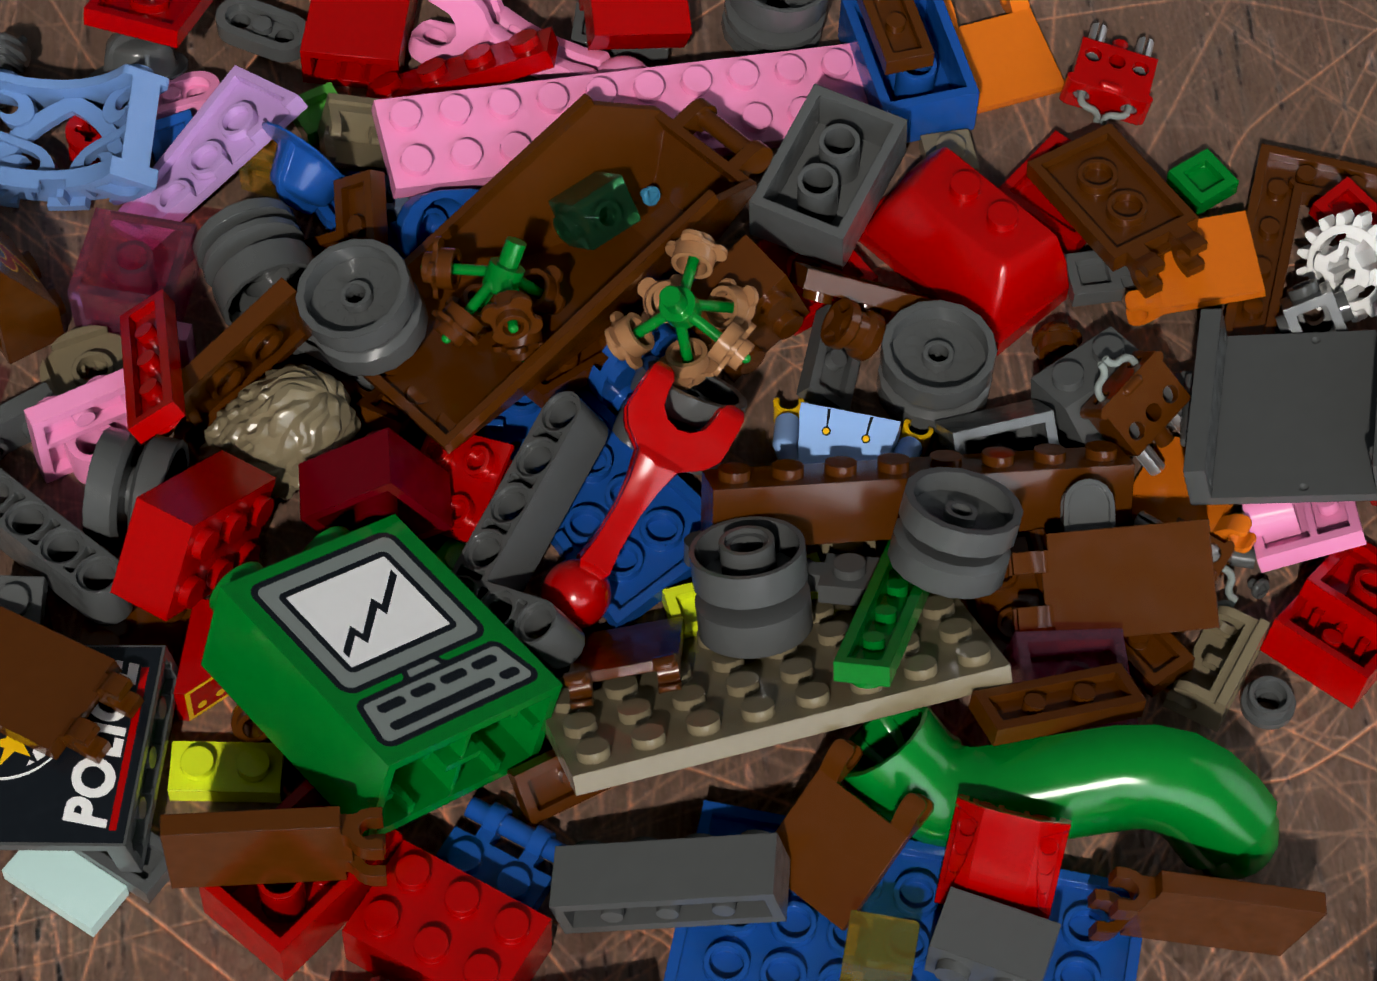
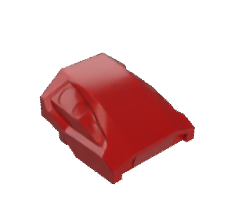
[934,794,1072,919]

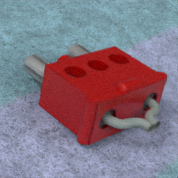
[1059,23,1158,126]

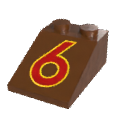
[0,231,66,364]

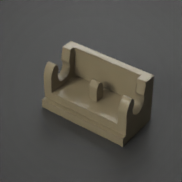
[317,93,387,174]
[1163,605,1271,732]

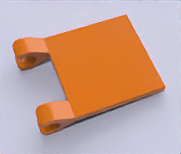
[943,0,1065,114]
[1125,210,1266,326]
[1131,436,1257,553]

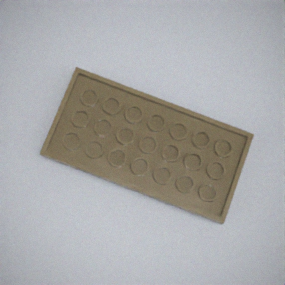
[545,593,1013,796]

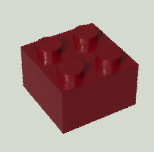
[299,427,453,541]

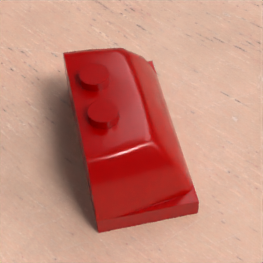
[859,147,1069,356]

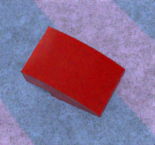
[579,0,692,50]
[1260,541,1377,709]

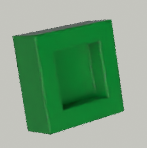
[1166,148,1239,215]

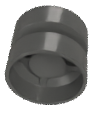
[689,516,813,659]

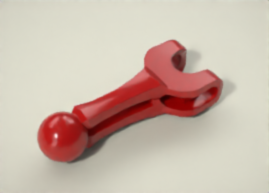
[541,360,744,628]

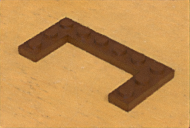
[1224,143,1377,336]

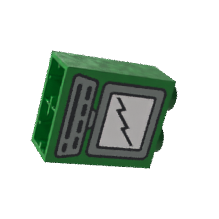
[201,514,563,837]

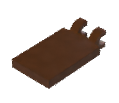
[1026,123,1208,299]
[151,277,312,444]
[1007,519,1220,643]
[0,606,144,764]
[160,806,387,889]
[1087,866,1327,956]

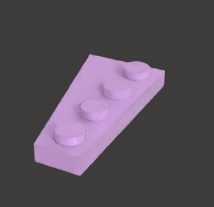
[111,65,308,247]

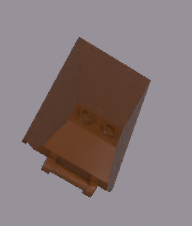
[363,93,773,454]

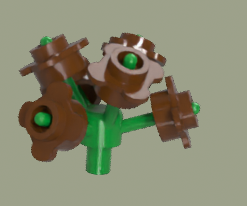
[420,236,566,362]

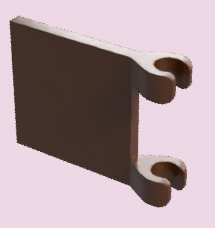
[563,616,685,710]
[775,738,934,930]

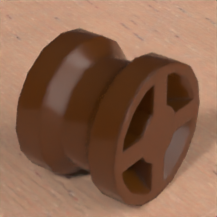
[821,298,886,361]

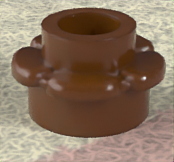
[1031,321,1082,367]

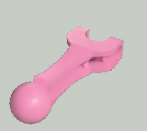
[408,0,647,80]

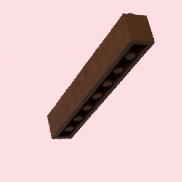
[701,440,1135,545]

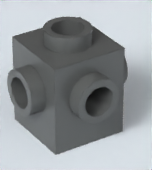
[1275,279,1355,334]

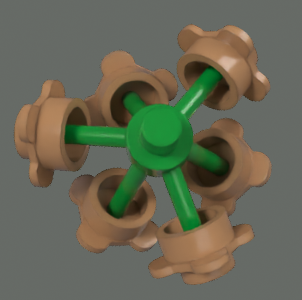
[605,229,759,390]

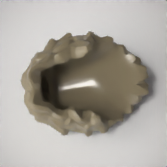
[198,364,361,500]

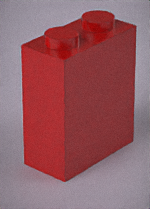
[300,0,418,89]

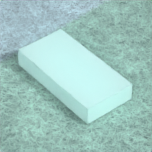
[2,850,129,937]

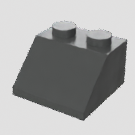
[1031,326,1175,459]
[935,399,1059,454]

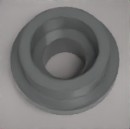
[1240,676,1296,730]

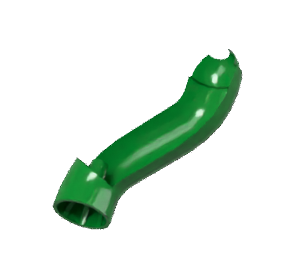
[843,706,1279,880]

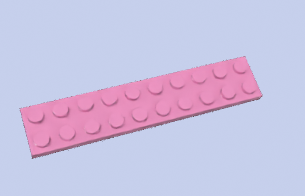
[371,43,869,199]

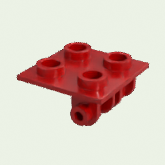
[420,435,515,543]

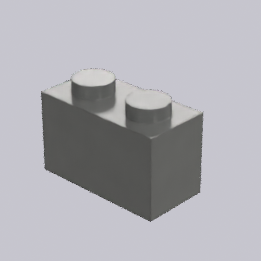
[924,886,1061,981]

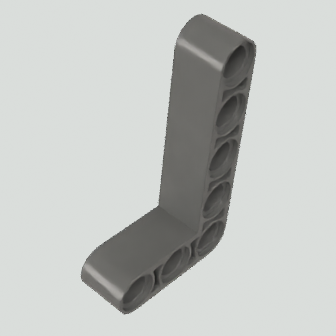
[451,391,608,669]
[0,468,134,626]

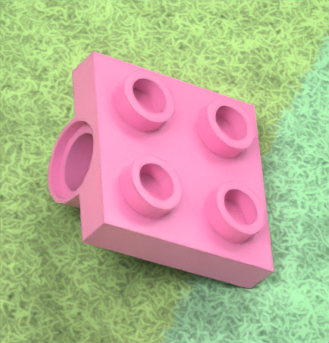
[24,368,128,484]
[1242,501,1367,573]

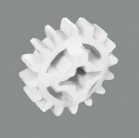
[1296,209,1377,323]

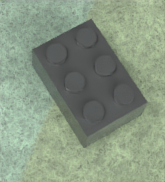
[749,84,907,271]

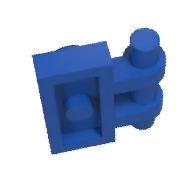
[435,797,566,911]

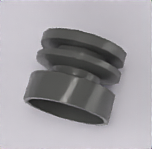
[721,0,829,56]
[192,197,315,326]

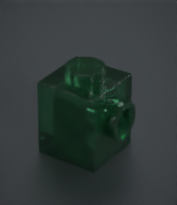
[548,171,642,250]

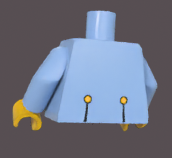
[773,397,934,464]

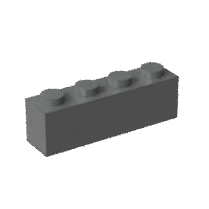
[549,829,791,934]

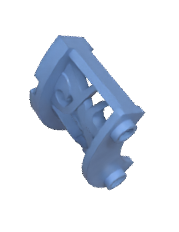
[0,64,169,211]

